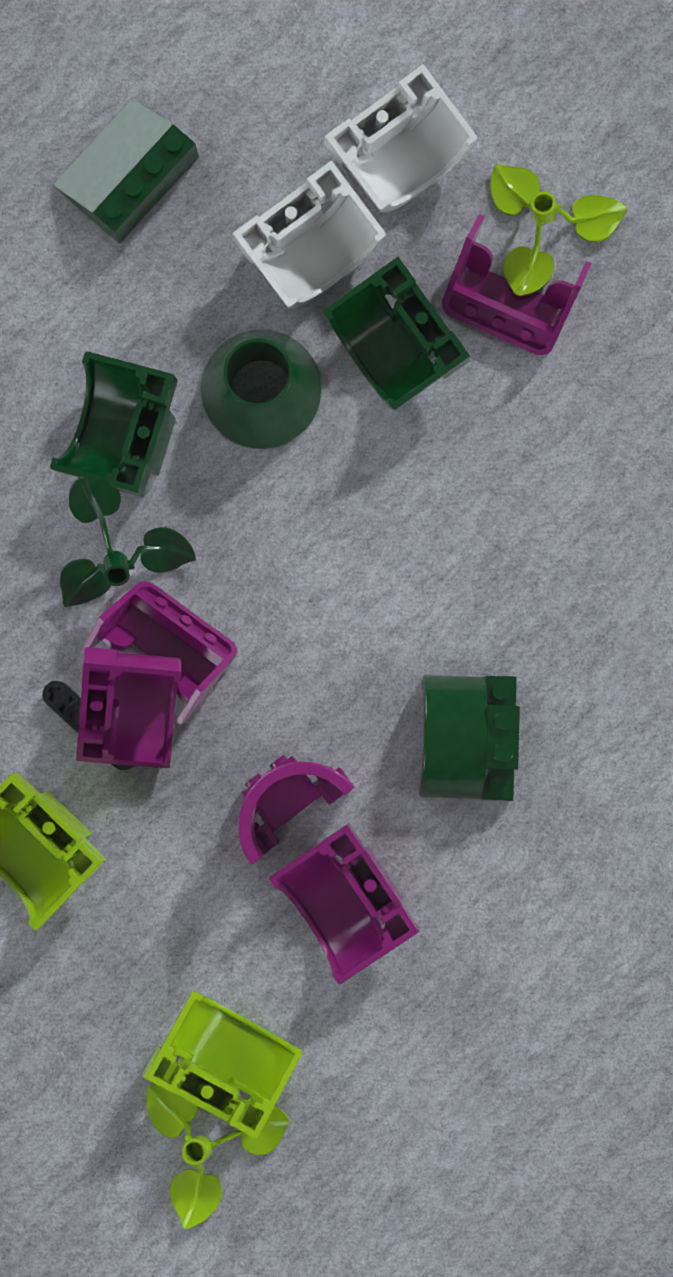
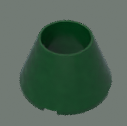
[201,330,321,449]

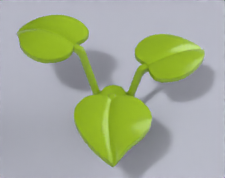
[490,164,627,296]
[146,1084,290,1229]

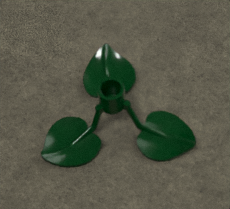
[60,476,196,607]

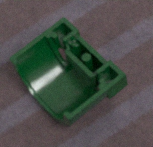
[323,256,470,410]
[50,351,178,498]
[419,675,520,801]

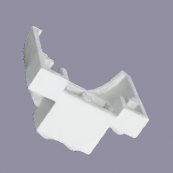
[324,64,477,213]
[232,160,386,309]

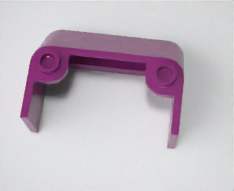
[442,214,592,355]
[81,581,237,725]

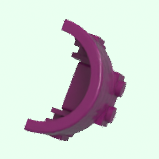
[76,647,182,768]
[238,755,355,865]
[269,823,419,984]

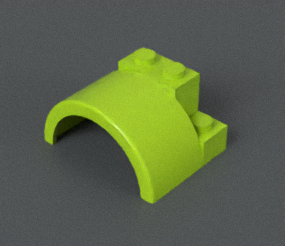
[0,772,107,930]
[142,991,302,1139]

